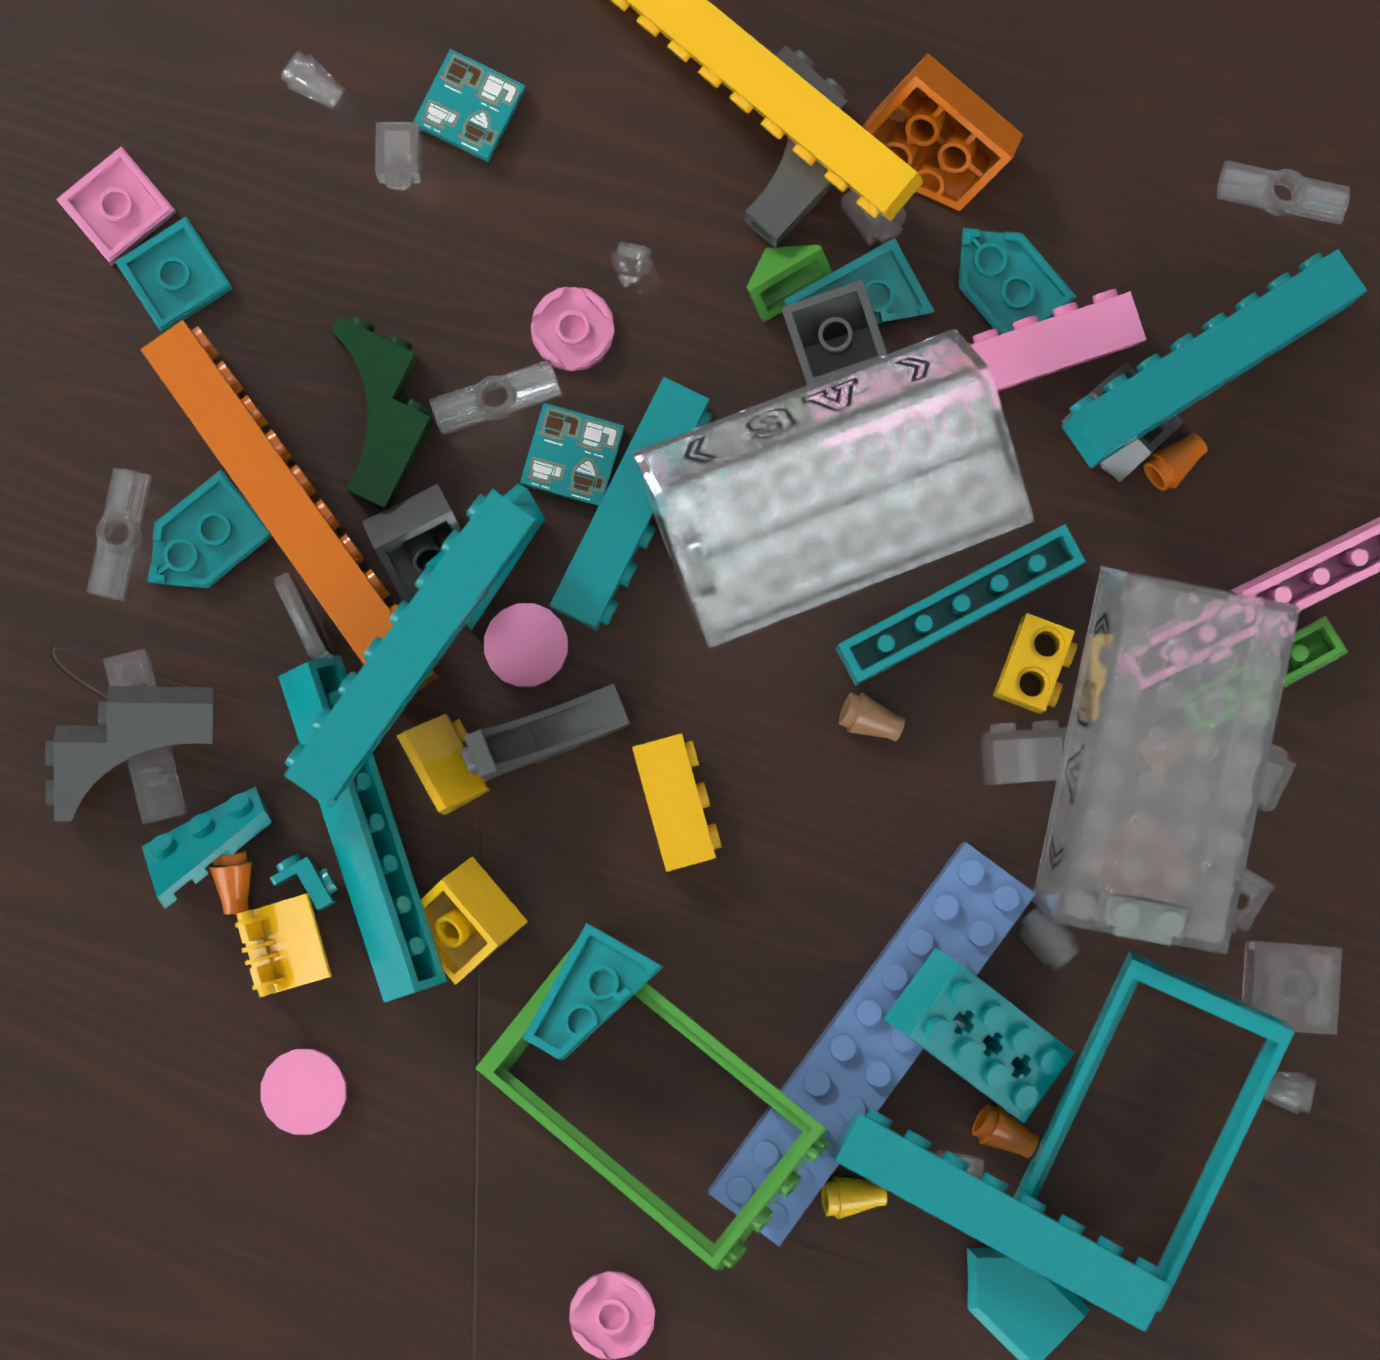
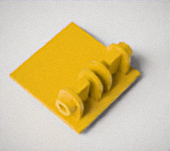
[234,893,332,998]

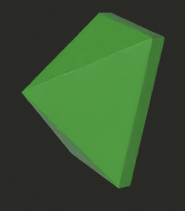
[746,245,832,322]

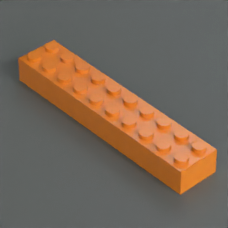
[140,320,439,694]

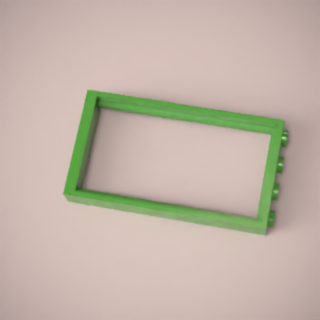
[475,942,831,1270]

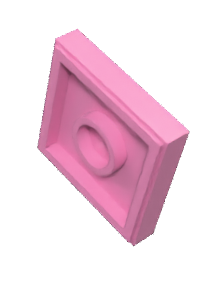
[56,147,177,266]

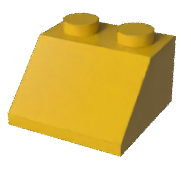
[397,714,490,815]
[421,856,528,985]

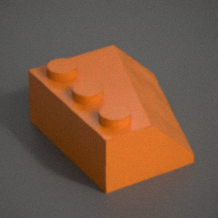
[862,53,1023,211]

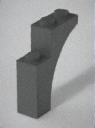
[744,45,848,247]
[460,683,630,781]
[45,686,213,822]

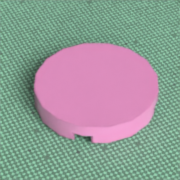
[531,287,615,371]
[484,603,568,688]
[261,1049,347,1135]
[569,1271,655,1360]

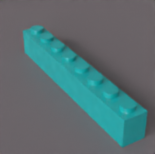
[1062,249,1367,469]
[284,489,537,808]
[278,655,447,1003]
[831,1108,1170,1332]

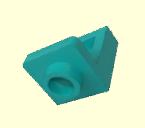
[270,854,338,910]

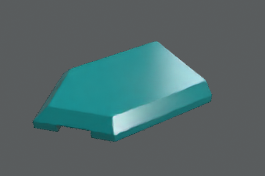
[958,228,1077,335]
[147,470,273,589]
[967,1247,1090,1360]

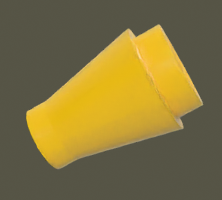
[821,1176,887,1219]

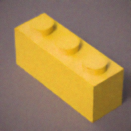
[632,733,722,872]

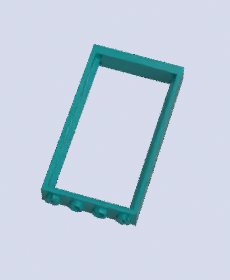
[1014,951,1295,1313]

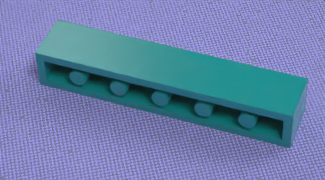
[550,377,713,631]
[835,524,1086,686]

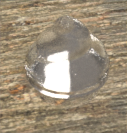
[611,241,653,287]

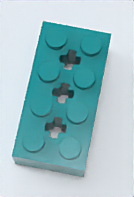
[884,948,1074,1123]

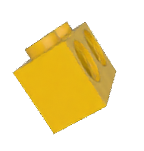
[993,613,1078,714]

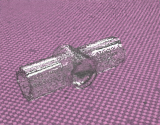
[1216,161,1350,225]
[429,360,562,436]
[87,468,152,601]

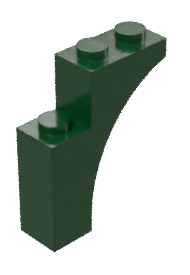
[331,316,434,511]

